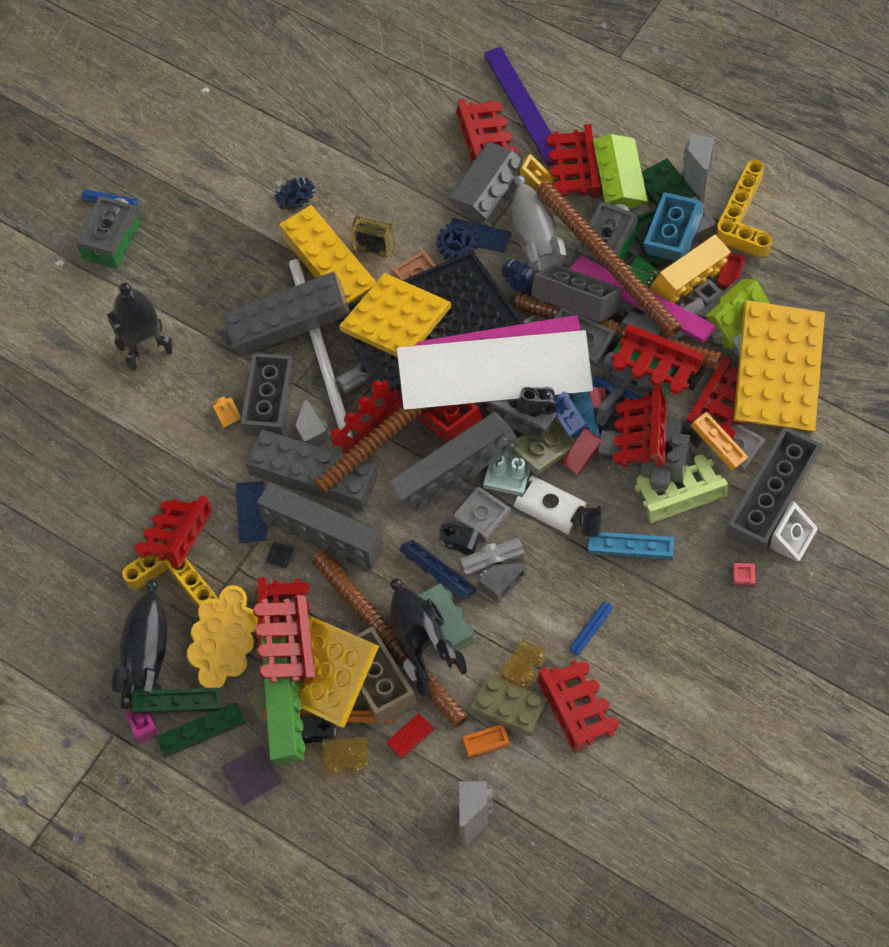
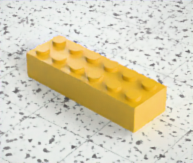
[279,205,376,304]

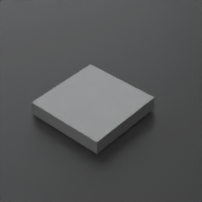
[709,424,766,473]
[453,486,511,541]

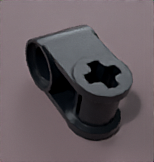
[516,387,558,415]
[580,506,601,537]
[439,523,481,555]
[300,717,337,744]

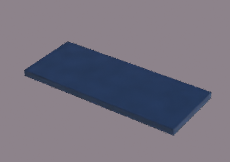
[446,218,511,253]
[236,481,266,543]

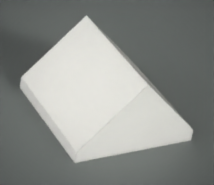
[769,502,818,562]

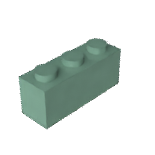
[419,583,475,651]

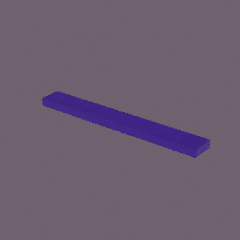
[484,46,557,166]

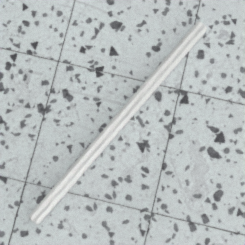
[289,259,353,438]

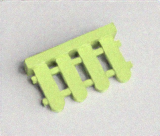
[635,455,728,524]

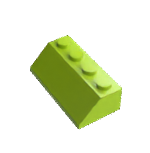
[593,134,648,209]

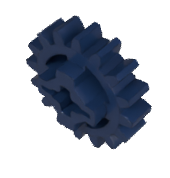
[274,176,316,211]
[436,222,479,259]
[501,259,536,296]

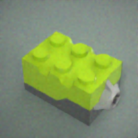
[697,279,770,349]

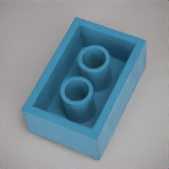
[644,192,704,261]

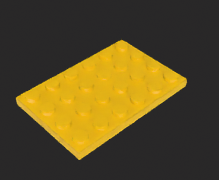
[733,300,825,433]

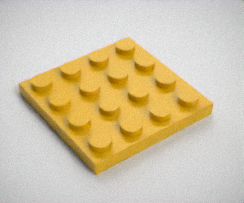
[339,273,451,357]
[296,616,379,728]

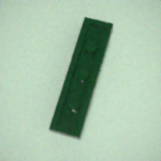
[132,688,221,714]
[155,702,245,758]

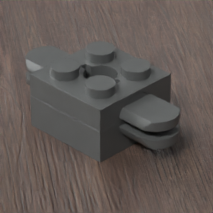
[641,419,690,492]

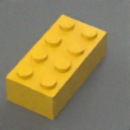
[649,234,731,304]

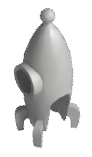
[511,176,566,273]

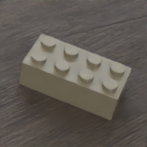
[355,626,417,725]

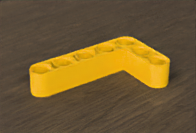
[716,160,772,258]
[122,543,218,608]

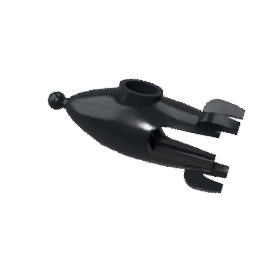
[106,282,173,371]
[390,578,467,697]
[112,580,167,710]

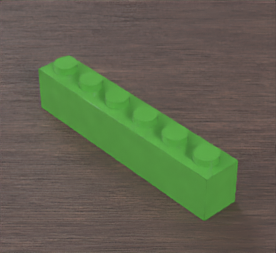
[261,637,305,766]

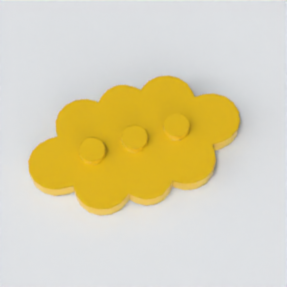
[186,585,258,688]

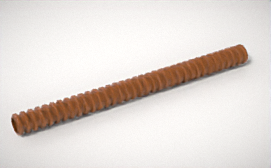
[536,181,682,337]
[514,292,722,370]
[314,338,485,494]
[311,549,468,728]

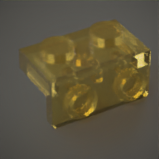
[501,639,547,688]
[323,737,369,771]

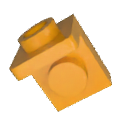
[212,396,241,428]

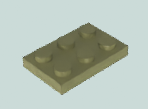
[511,420,577,475]
[470,674,548,737]

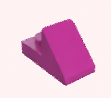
[126,710,159,744]

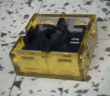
[351,215,395,258]

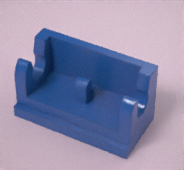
[554,391,590,439]

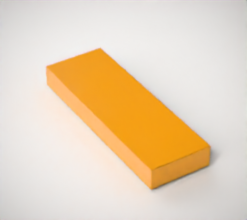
[691,412,749,471]

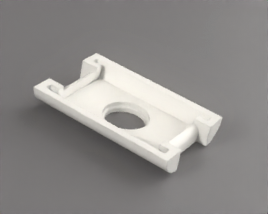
[514,475,587,535]

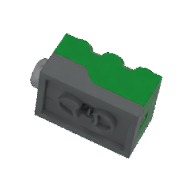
[76,195,140,269]
[575,202,639,267]
[602,342,676,398]

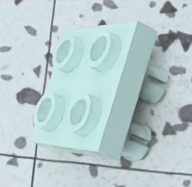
[483,453,531,496]

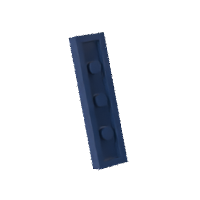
[399,540,477,600]

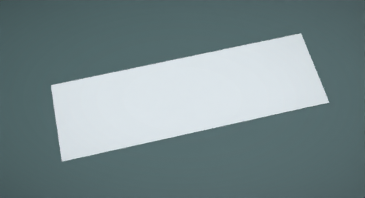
[397,330,593,410]

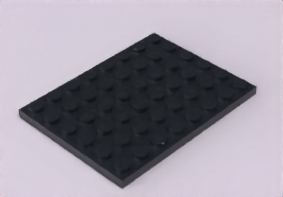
[335,250,525,391]

